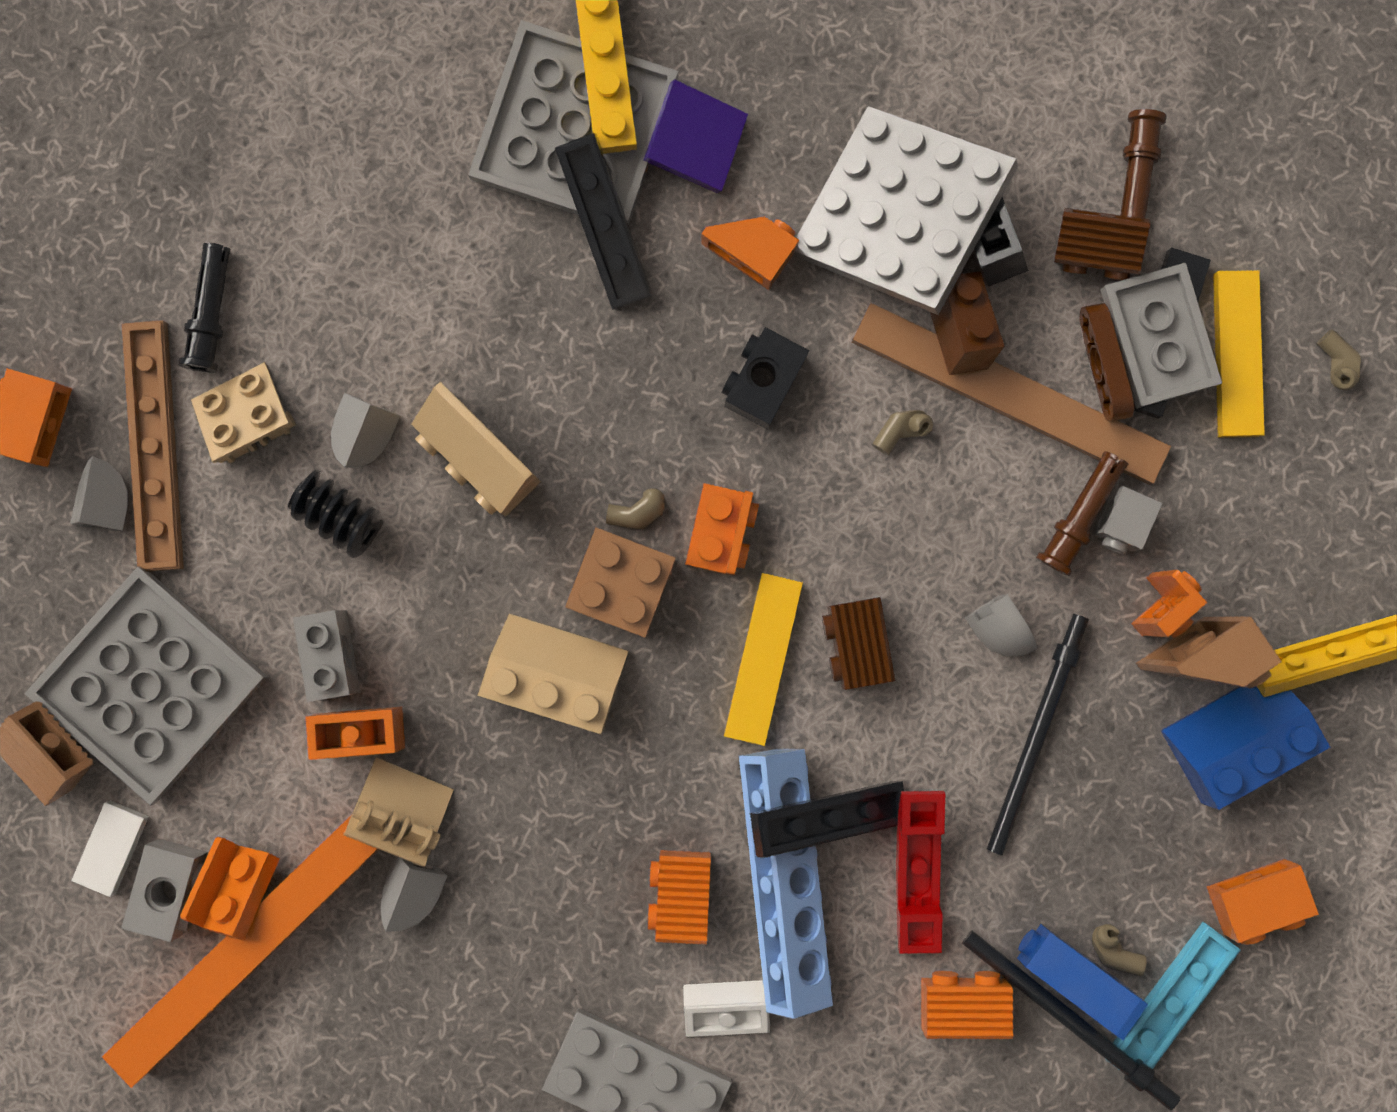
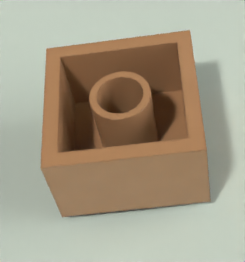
[565,528,676,638]

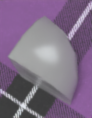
[331,393,400,468]
[70,456,128,531]
[964,594,1037,656]
[381,855,448,932]

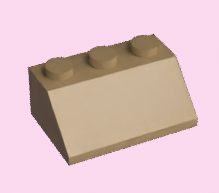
[411,382,541,516]
[478,614,629,734]

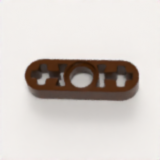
[1079,303,1134,422]

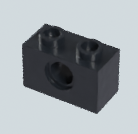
[721,327,810,430]

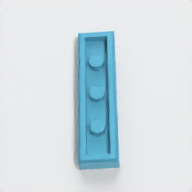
[1108,922,1241,1070]

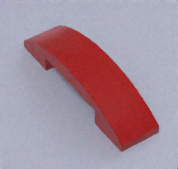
[896,791,946,954]

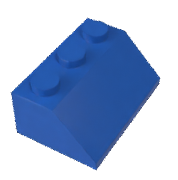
[1161,686,1330,810]

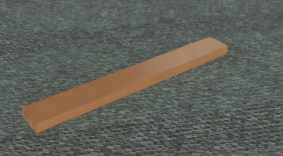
[851,303,1171,485]

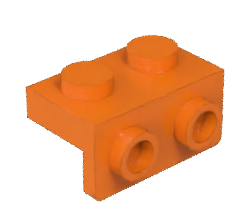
[1131,570,1207,638]

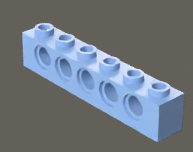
[739,749,833,1019]

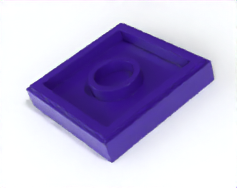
[643,79,748,193]

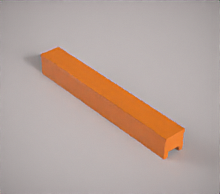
[102,815,379,1088]

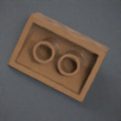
[1136,616,1281,688]

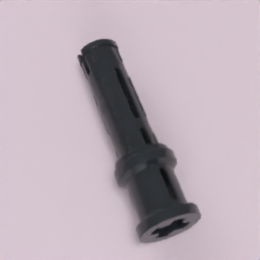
[178,243,231,373]

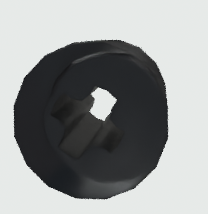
[288,470,383,558]

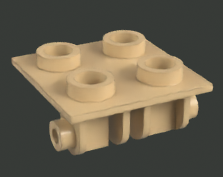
[191,362,296,463]
[344,757,454,867]

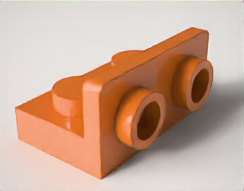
[685,483,759,576]
[180,837,280,941]

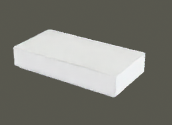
[71,800,149,897]

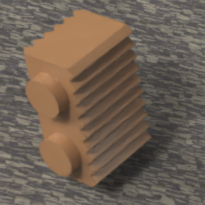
[0,701,93,806]

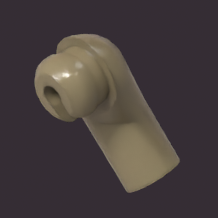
[1316,329,1361,391]
[871,410,933,456]
[606,488,665,530]
[1092,924,1147,976]

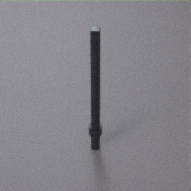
[987,614,1089,855]
[962,930,1180,1111]

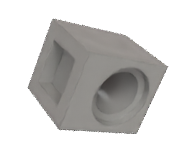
[1093,486,1162,555]

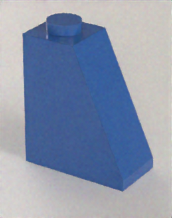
[1017,924,1148,1040]

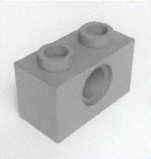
[293,610,361,702]
[121,839,208,942]

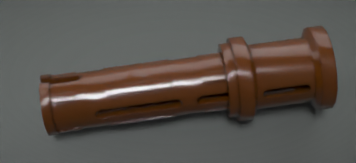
[1120,109,1167,218]
[1036,451,1129,576]

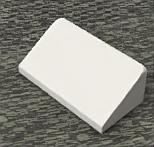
[683,980,770,1037]

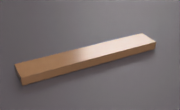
[122,320,184,572]

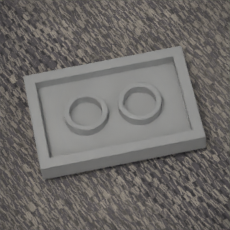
[1100,263,1222,409]

